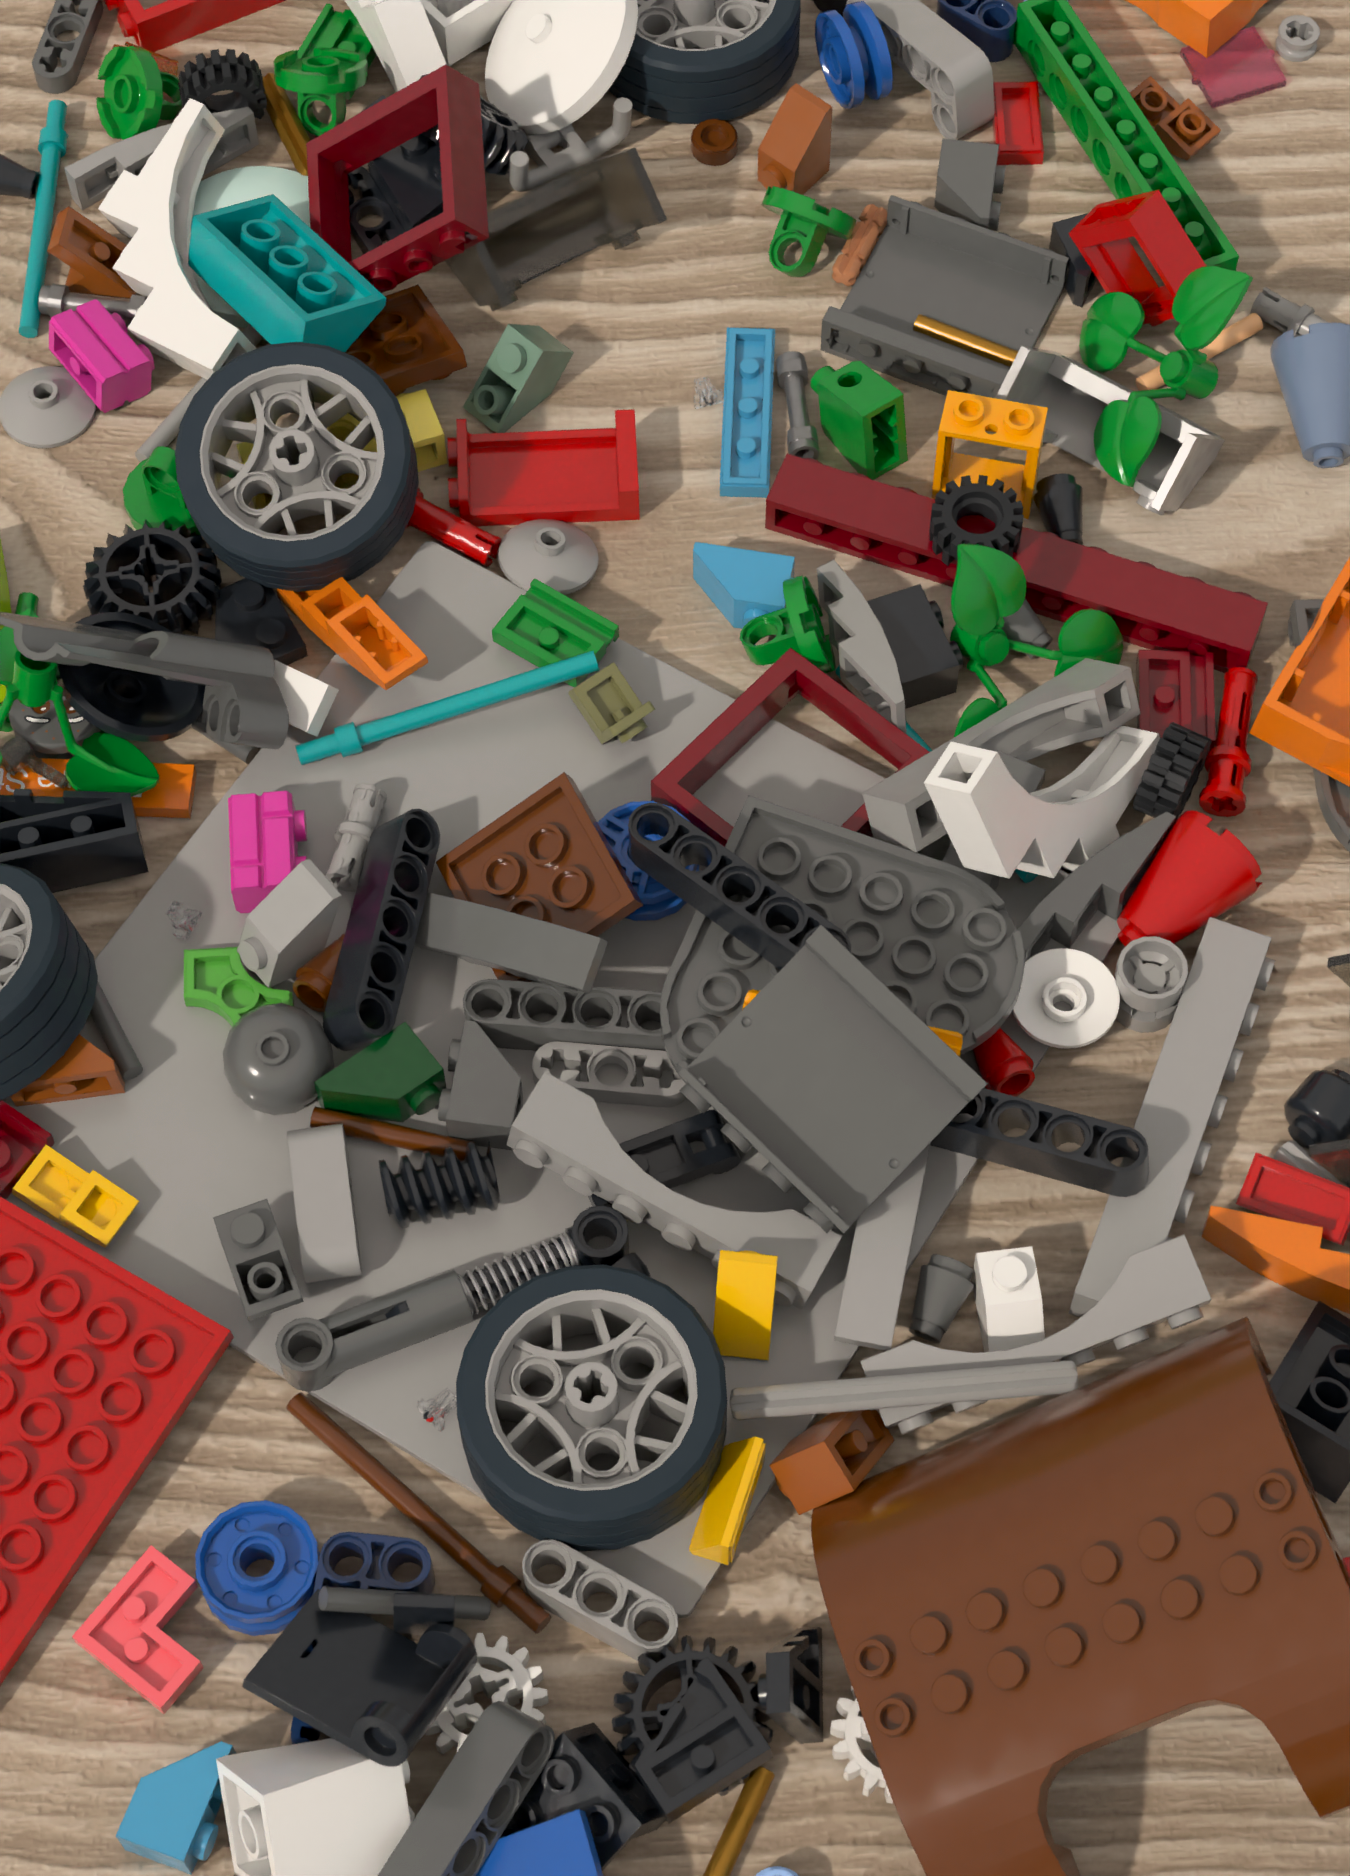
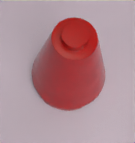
[1117,810,1263,947]

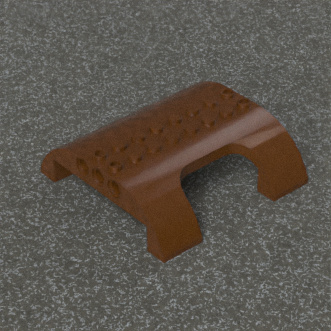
[811,1316,1350,1876]

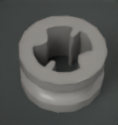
[1275,15,1320,62]

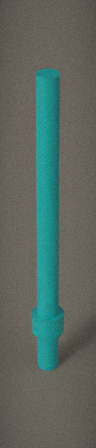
[19,100,68,338]
[296,651,599,765]

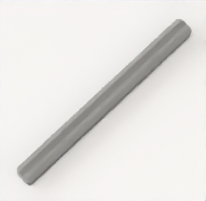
[730,1360,1079,1420]

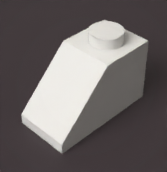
[971,1246,1045,1352]

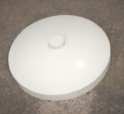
[485,0,638,134]

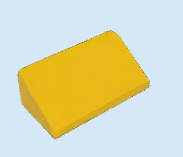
[689,1437,766,1565]

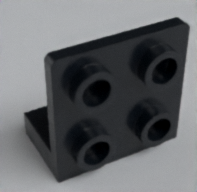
[502,1723,666,1871]

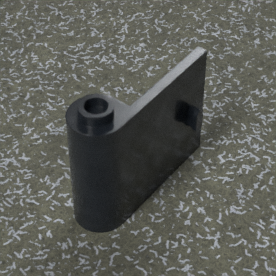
[242,1589,477,1767]

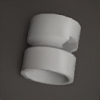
[1114,936,1188,1033]

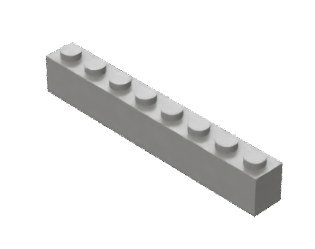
[1069,917,1276,1317]

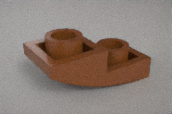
[1130,76,1221,161]

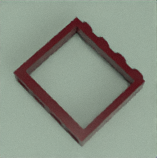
[306,65,489,293]
[651,648,929,847]

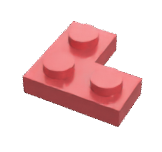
[72,1545,204,1714]

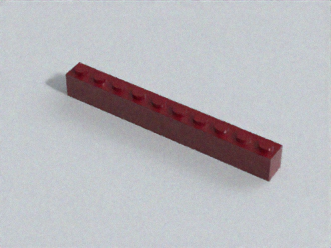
[765,453,1268,673]

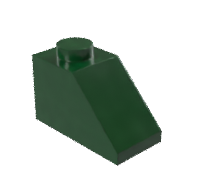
[314,1022,446,1122]

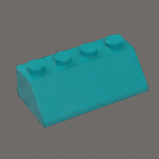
[188,194,386,353]

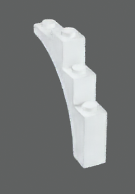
[345,0,447,93]
[98,98,256,380]
[924,726,1160,879]

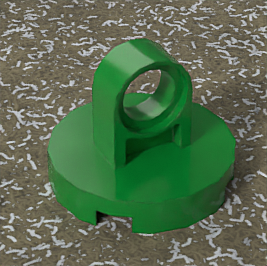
[96,46,182,140]
[273,47,368,136]
[761,186,857,278]
[123,446,222,535]
[740,575,836,673]

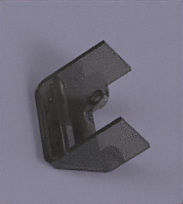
[445,147,668,311]

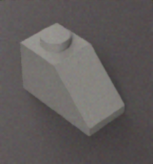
[237,858,342,988]

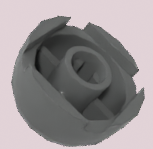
[223,1003,334,1115]

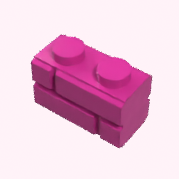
[49,299,155,413]
[228,791,307,913]

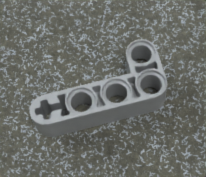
[846,0,995,140]

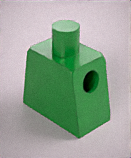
[810,361,908,480]

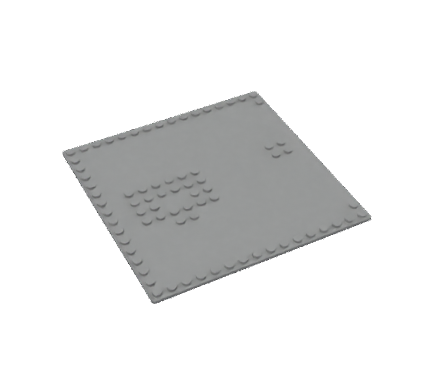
[2,541,1121,1618]

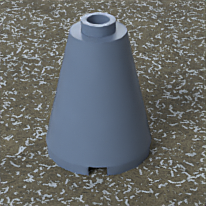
[1270,323,1350,468]

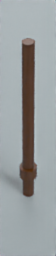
[286,1392,552,1634]

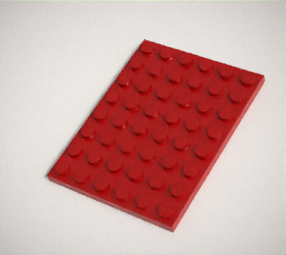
[0,1197,234,1686]

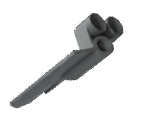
[0,612,289,750]

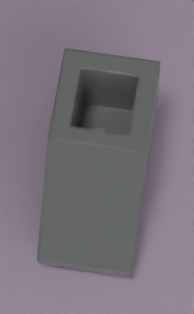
[934,138,1006,231]
[438,1020,523,1150]
[213,1199,303,1321]

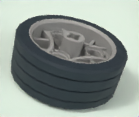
[608,0,801,124]
[175,342,419,592]
[0,863,98,1100]
[456,1265,727,1551]

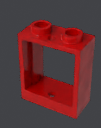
[1068,190,1206,326]

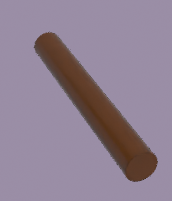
[310,1107,476,1161]

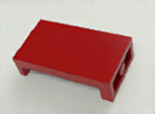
[447,409,640,527]

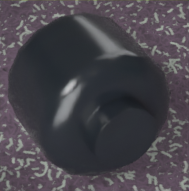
[1284,1069,1350,1151]

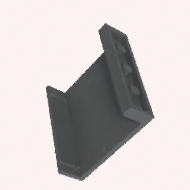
[821,195,1069,398]
[678,925,987,1233]

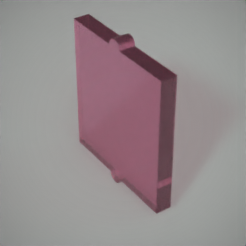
[1180,26,1287,109]

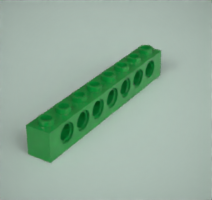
[1014,0,1239,271]

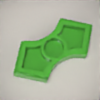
[184,947,294,1027]

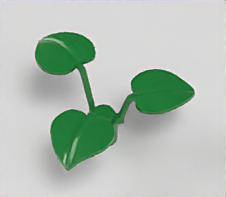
[1079,266,1253,487]
[950,544,1124,737]
[0,608,159,797]

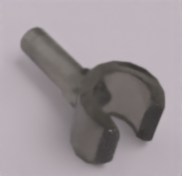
[0,737,69,789]

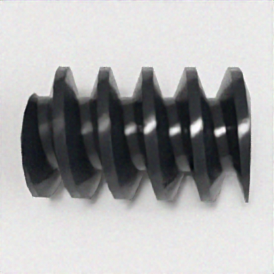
[379,1141,500,1228]

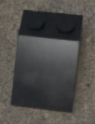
[1269,1301,1350,1504]

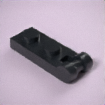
[588,1110,741,1207]

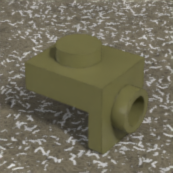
[568,662,655,744]

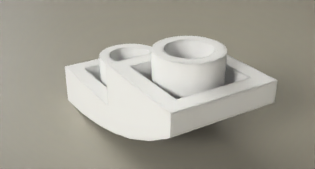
[273,660,339,737]

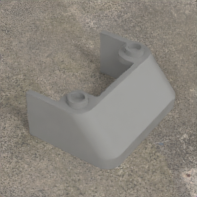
[995,345,1225,516]

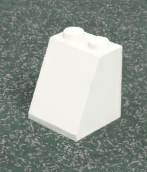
[216,1738,416,1876]

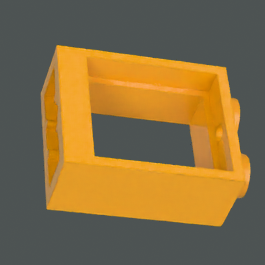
[931,390,1048,519]

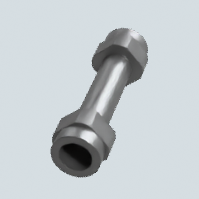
[38,284,147,326]
[776,351,819,460]

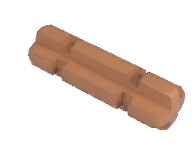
[832,204,888,287]

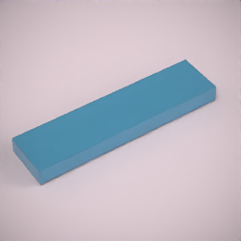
[720,327,775,498]

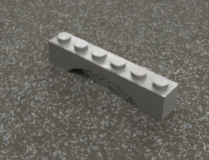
[862,658,1140,852]
[506,1071,842,1310]
[860,1234,1212,1435]

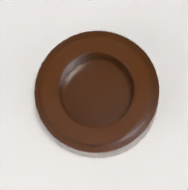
[691,119,738,166]

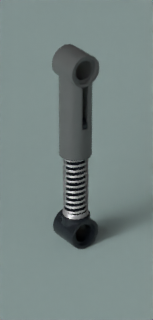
[275,1205,629,1392]

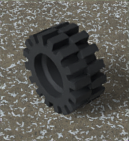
[178,49,267,124]
[929,475,1024,570]
[1133,722,1212,822]

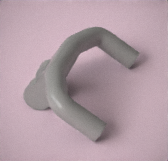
[509,97,632,192]

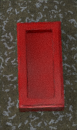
[992,82,1044,165]
[1236,1152,1350,1246]

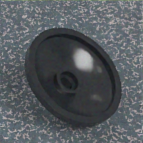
[56,612,206,742]

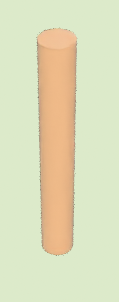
[1136,313,1263,391]

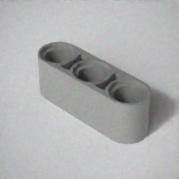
[287,1123,362,1283]
[522,1539,679,1662]

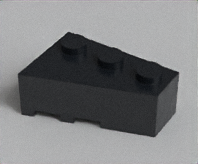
[0,789,149,893]

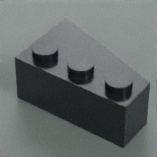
[360,95,443,232]

